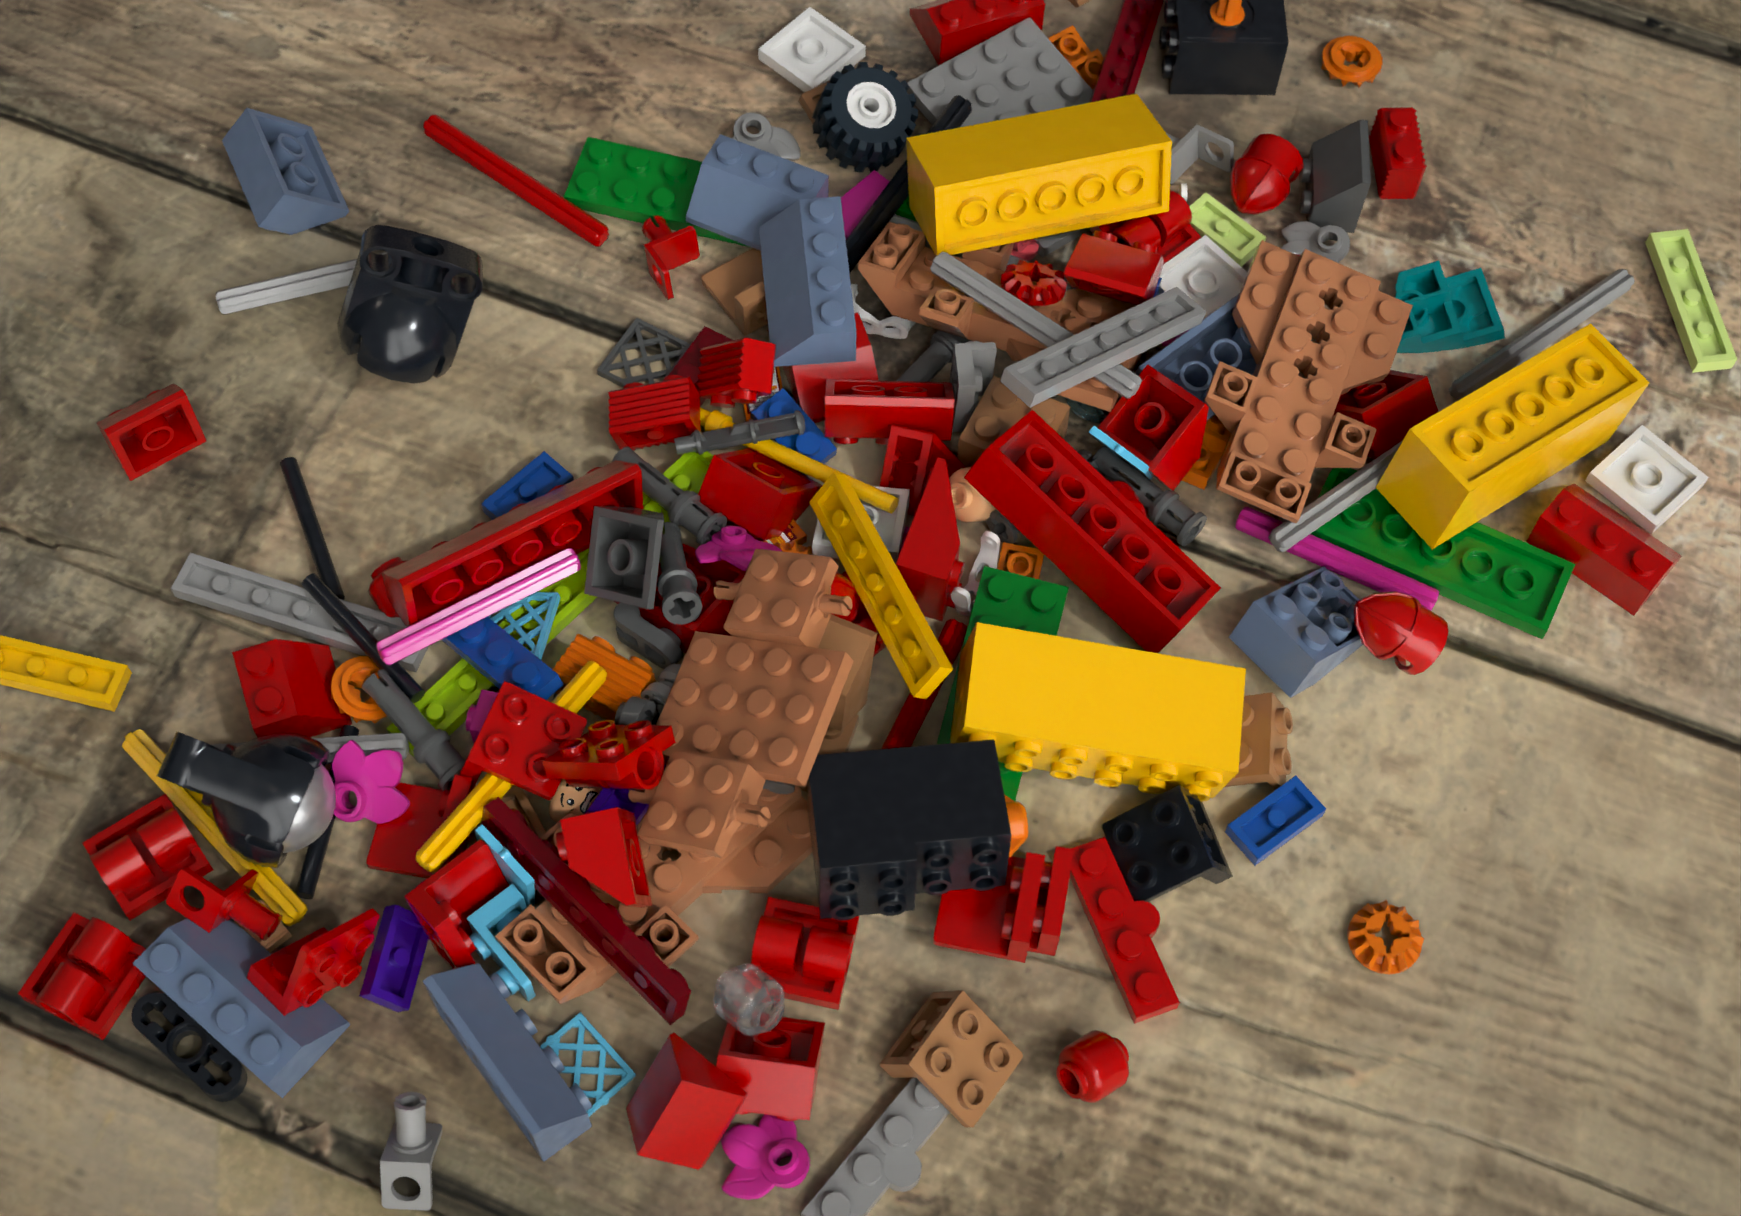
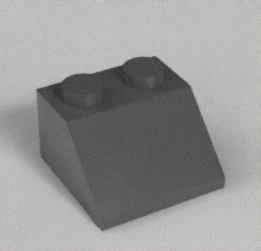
[1299,120,1371,233]
[584,506,664,609]

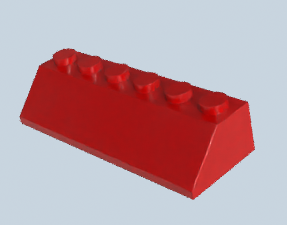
[964,410,1221,653]
[382,460,643,627]

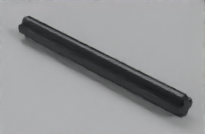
[846,95,972,273]

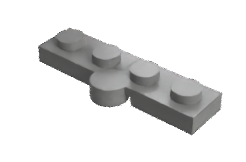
[801,1078,950,1216]

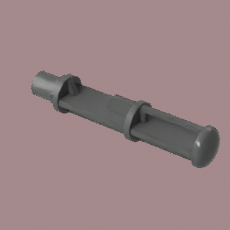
[674,410,806,455]

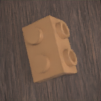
[1225,692,1293,790]

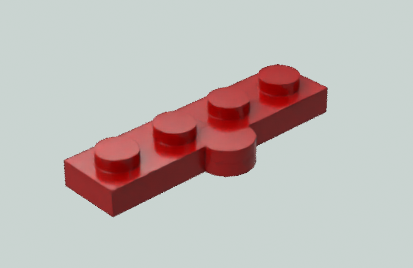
[1070,837,1180,1024]

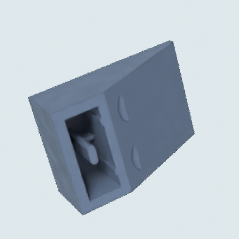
[1229,566,1363,698]

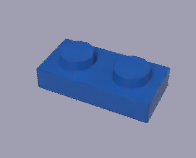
[751,388,837,477]
[481,451,574,520]
[1225,776,1326,866]

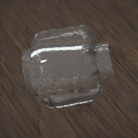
[713,963,785,1036]

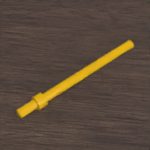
[700,407,899,514]

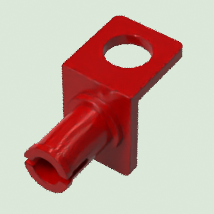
[642,215,700,300]
[166,867,282,941]

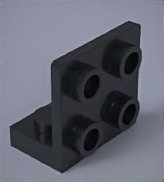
[1102,785,1233,902]

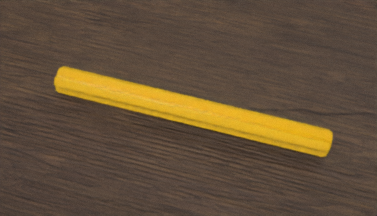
[415,661,607,873]
[122,729,308,926]

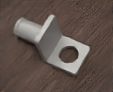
[1166,124,1234,185]
[380,1092,443,1211]

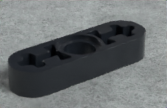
[131,992,247,1102]

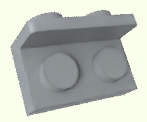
[949,341,997,432]

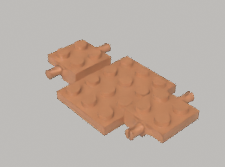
[629,549,854,858]

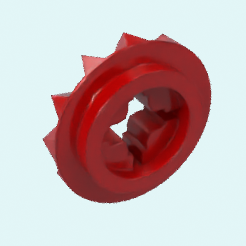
[1000,260,1067,306]

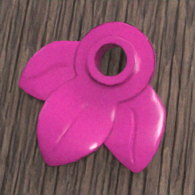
[695,526,782,571]
[332,740,410,824]
[720,1114,810,1200]

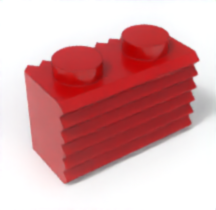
[1369,107,1427,199]
[696,337,776,408]
[608,375,701,451]

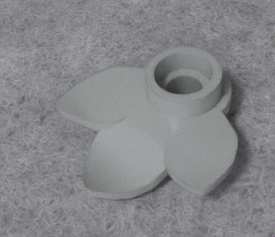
[732,113,800,161]
[1281,221,1350,263]

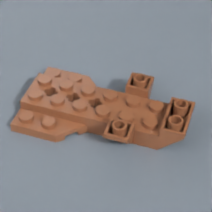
[858,222,1144,412]
[1204,240,1413,524]
[495,762,812,1004]

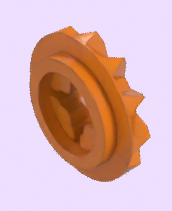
[1321,36,1383,88]
[331,656,387,724]
[1347,900,1425,974]

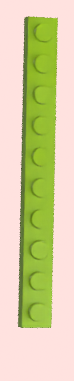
[386,451,713,757]

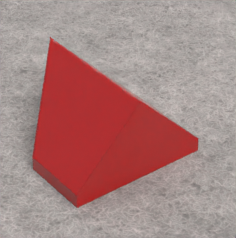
[879,424,966,516]

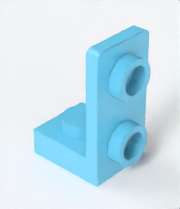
[467,884,536,1002]

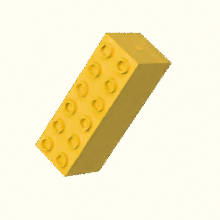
[906,94,1172,255]
[1376,323,1650,549]
[950,622,1246,802]

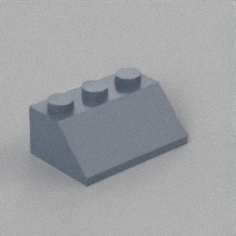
[222,108,349,235]
[686,134,829,251]

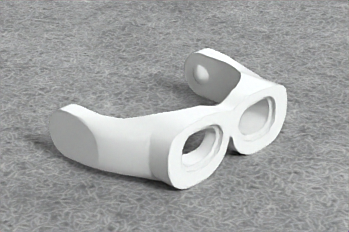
[851,283,916,339]
[951,531,1000,616]

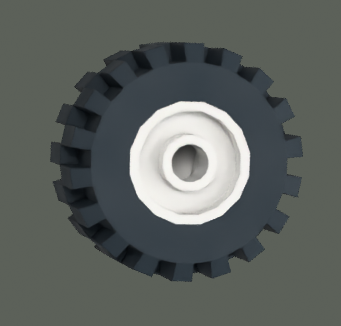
[812,62,918,173]

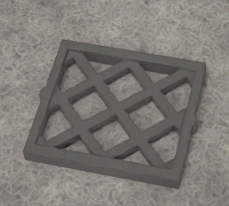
[597,318,691,387]

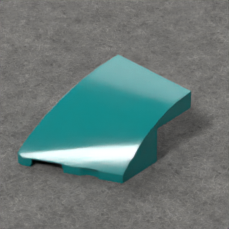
[1395,260,1505,353]

